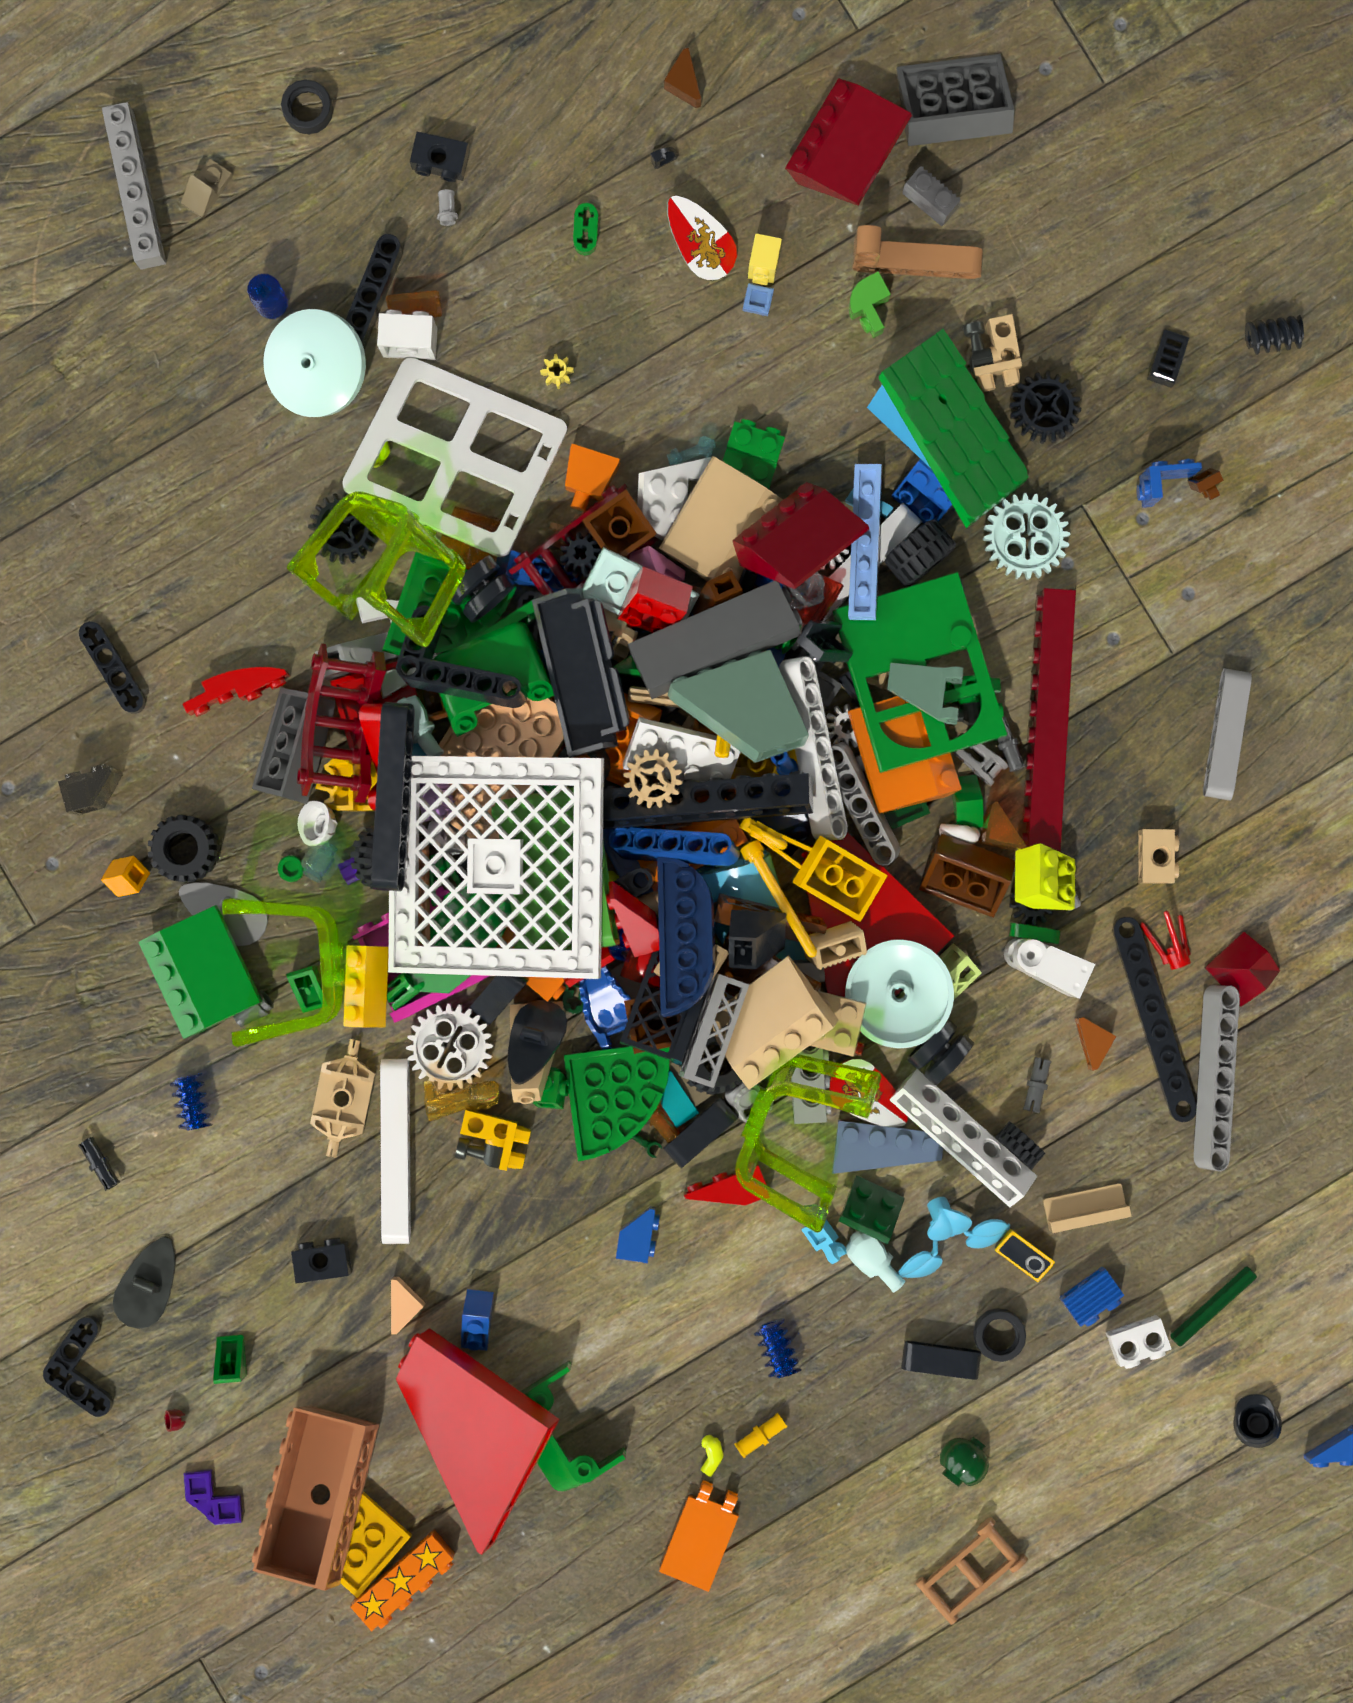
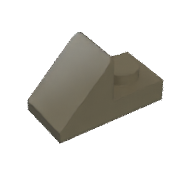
[181,159,233,219]

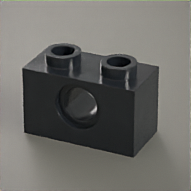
[410,131,470,182]
[291,1238,352,1284]

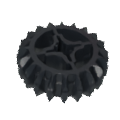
[1009,372,1081,444]
[308,492,381,565]

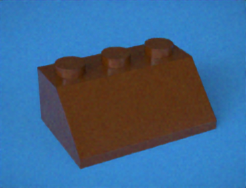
[919,833,1015,918]

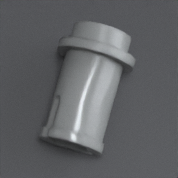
[437,189,458,226]

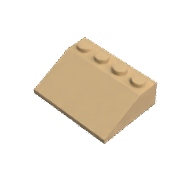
[659,456,783,582]
[711,955,839,1090]

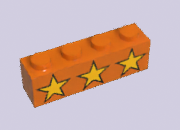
[350,1529,455,1631]

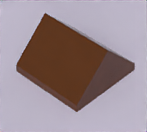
[582,490,657,557]

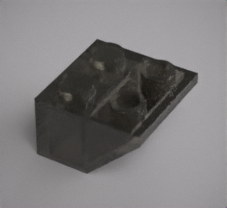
[58,764,123,816]

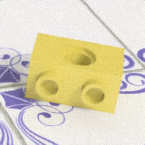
[748,234,782,285]

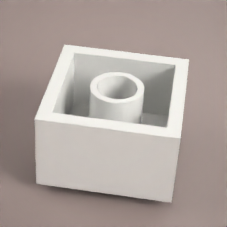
[377,310,437,360]

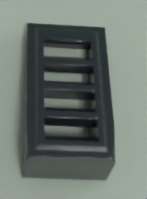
[1147,329,1189,388]

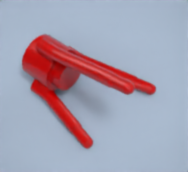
[1140,911,1191,970]

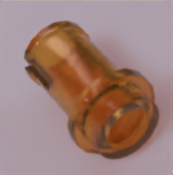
[649,1108,680,1143]

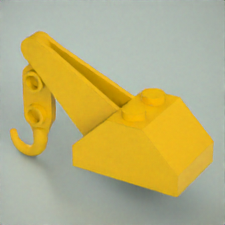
[739,818,888,922]

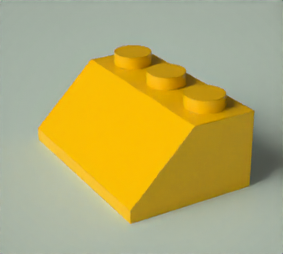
[343,945,389,1027]

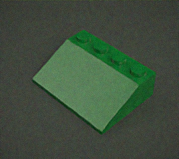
[138,905,262,1039]

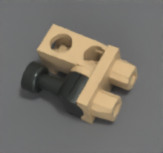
[963,314,1022,392]

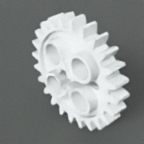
[406,1003,494,1091]

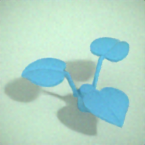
[898,1197,1010,1278]

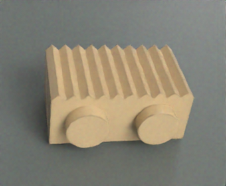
[804,921,867,970]

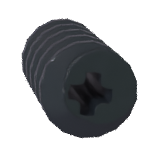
[1245,315,1304,355]

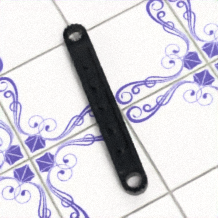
[1112,917,1197,1122]

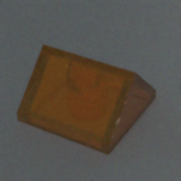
[979,801,1026,851]

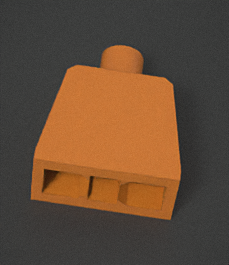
[565,444,620,511]

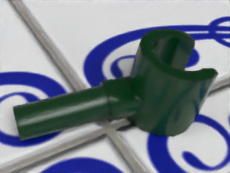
[632,1134,662,1158]

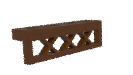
[714,893,827,942]

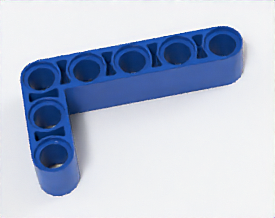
[608,778,740,866]

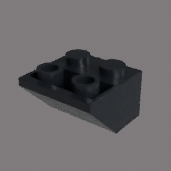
[729,909,786,969]

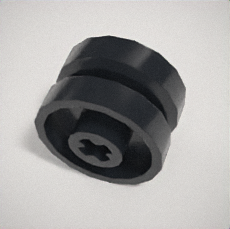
[447,555,516,623]
[907,1019,974,1085]

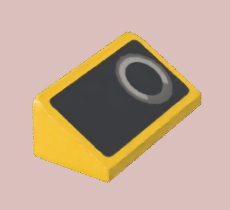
[995,1229,1055,1282]

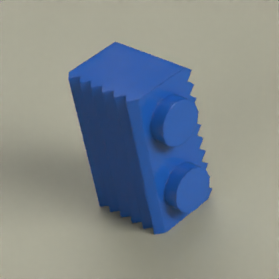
[1059,1267,1124,1327]

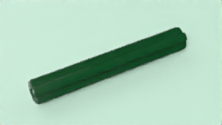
[1170,1266,1257,1347]

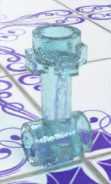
[666,436,716,466]

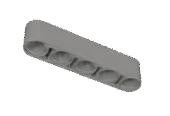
[1203,668,1252,800]
[831,742,900,866]

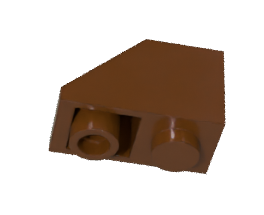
[691,570,744,616]

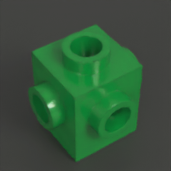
[532,1067,570,1109]

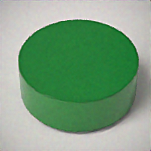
[277,855,305,882]

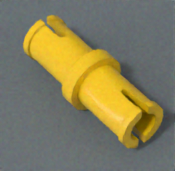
[734,1413,787,1458]

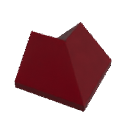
[1204,932,1280,1007]

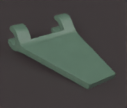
[887,663,963,725]

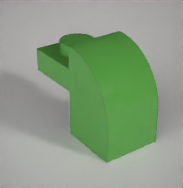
[849,271,891,338]

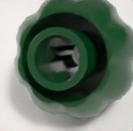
[940,1437,989,1487]

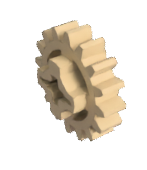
[623,749,683,808]

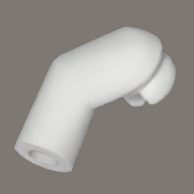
[939,824,980,844]

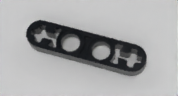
[79,621,146,714]

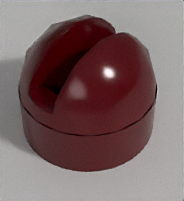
[164,1409,186,1432]

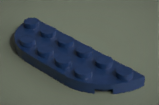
[657,857,715,1017]

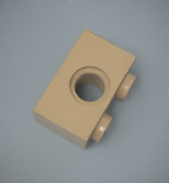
[1138,829,1179,884]

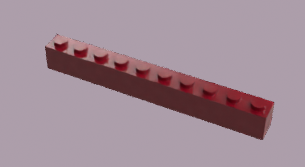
[1021,588,1076,852]

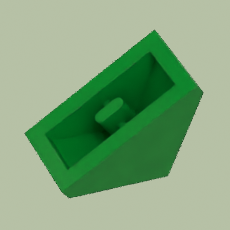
[952,774,983,828]
[286,966,328,1013]
[213,1335,247,1384]

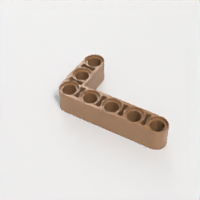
[852,225,983,279]

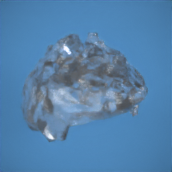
[783,571,825,611]

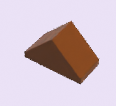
[1074,1017,1117,1071]

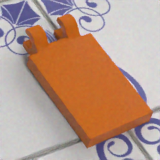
[659,1480,739,1592]

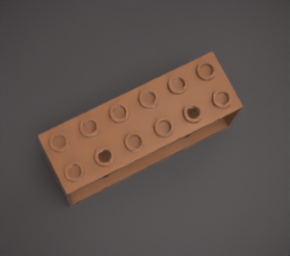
[252,1406,380,1591]

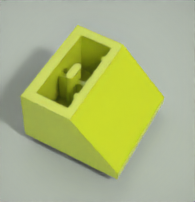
[1015,843,1076,910]

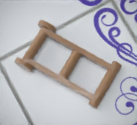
[915,1517,1028,1625]

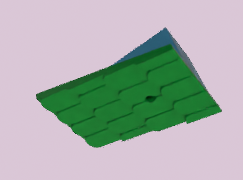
[867,329,1029,529]

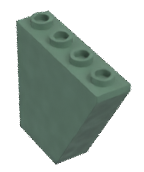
[668,650,809,763]

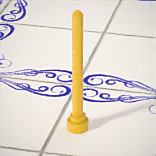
[740,840,817,957]

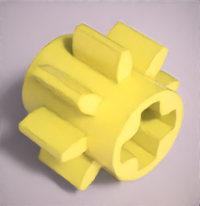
[540,354,574,389]

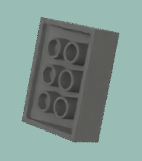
[896,54,1014,146]

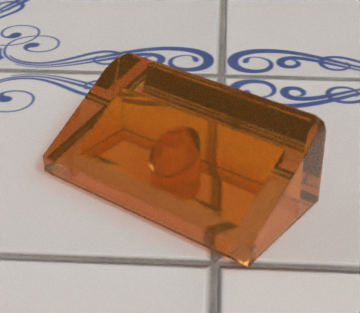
[386,290,442,318]

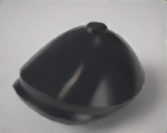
[1233,1394,1282,1448]

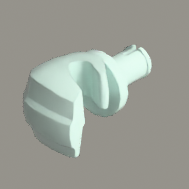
[397,695,444,756]
[846,1231,905,1292]

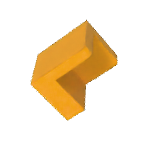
[101,855,150,897]

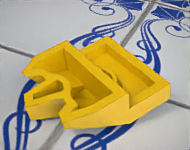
[315,758,377,811]

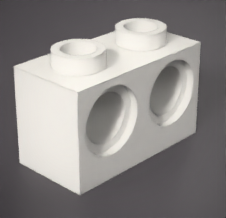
[1106,1315,1171,1369]

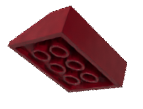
[785,78,912,206]
[732,482,869,589]

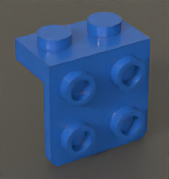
[1136,459,1202,508]

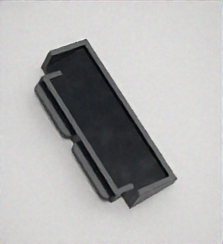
[532,588,630,758]

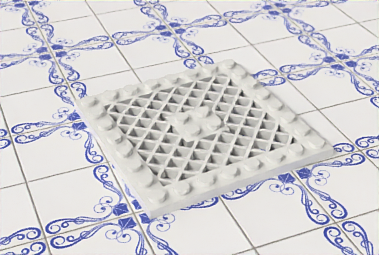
[388,756,604,979]

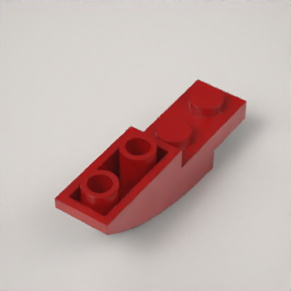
[182,667,290,717]

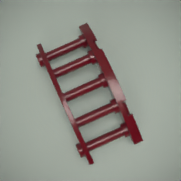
[509,483,658,596]
[297,643,386,803]

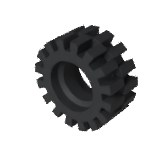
[995,1121,1046,1170]

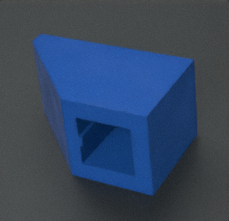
[616,1207,660,1263]
[461,1289,494,1351]

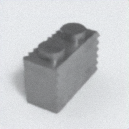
[902,167,960,226]

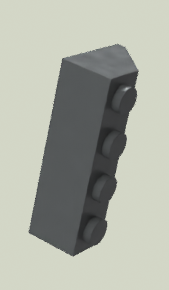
[252,687,336,804]

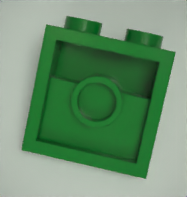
[723,419,785,489]

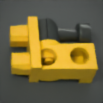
[455,1109,531,1171]

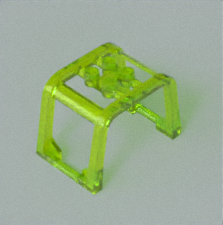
[287,491,466,647]
[222,898,345,1047]
[735,1054,881,1233]

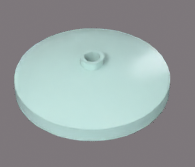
[264,309,366,417]
[845,940,954,1048]

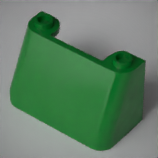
[432,622,554,737]

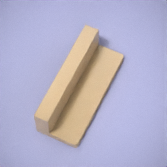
[1043,1183,1132,1233]

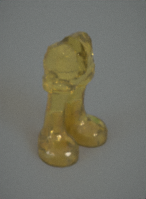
[423,1081,499,1122]

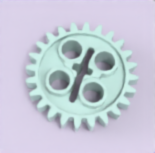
[983,493,1070,580]

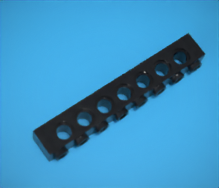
[603,771,813,829]

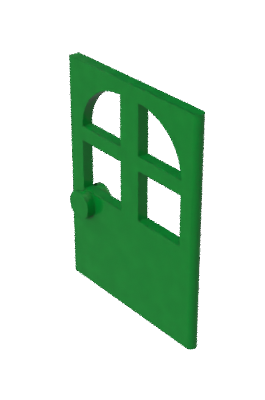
[832,572,1007,773]

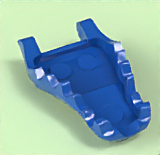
[579,965,631,1050]

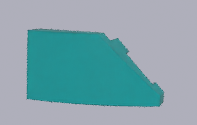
[661,1070,699,1128]

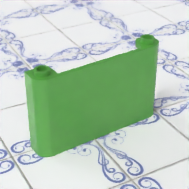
[492,787,620,950]

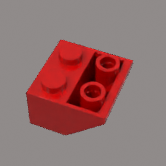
[617,566,693,633]

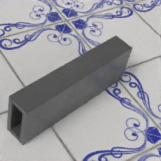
[628,581,802,699]

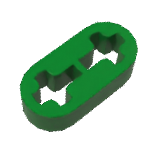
[573,203,598,256]
[1009,923,1061,944]

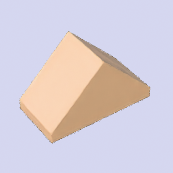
[391,1277,426,1334]

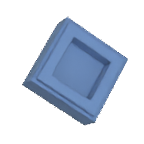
[743,283,774,316]

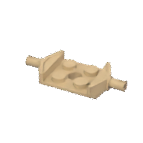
[310,1039,376,1158]

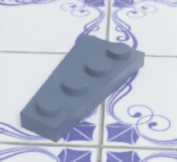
[832,1120,943,1174]

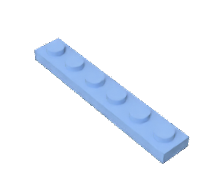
[848,464,882,620]

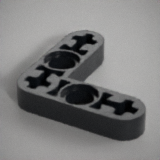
[43,1316,113,1417]

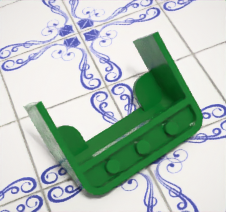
[520,1361,626,1492]

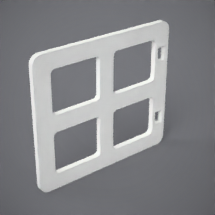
[343,358,567,557]

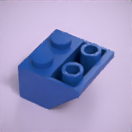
[891,459,952,523]

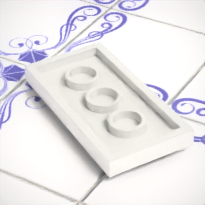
[622,717,740,782]

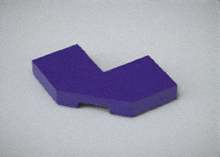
[183,1469,243,1525]

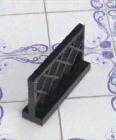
[620,951,710,1066]

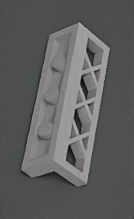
[679,974,749,1088]

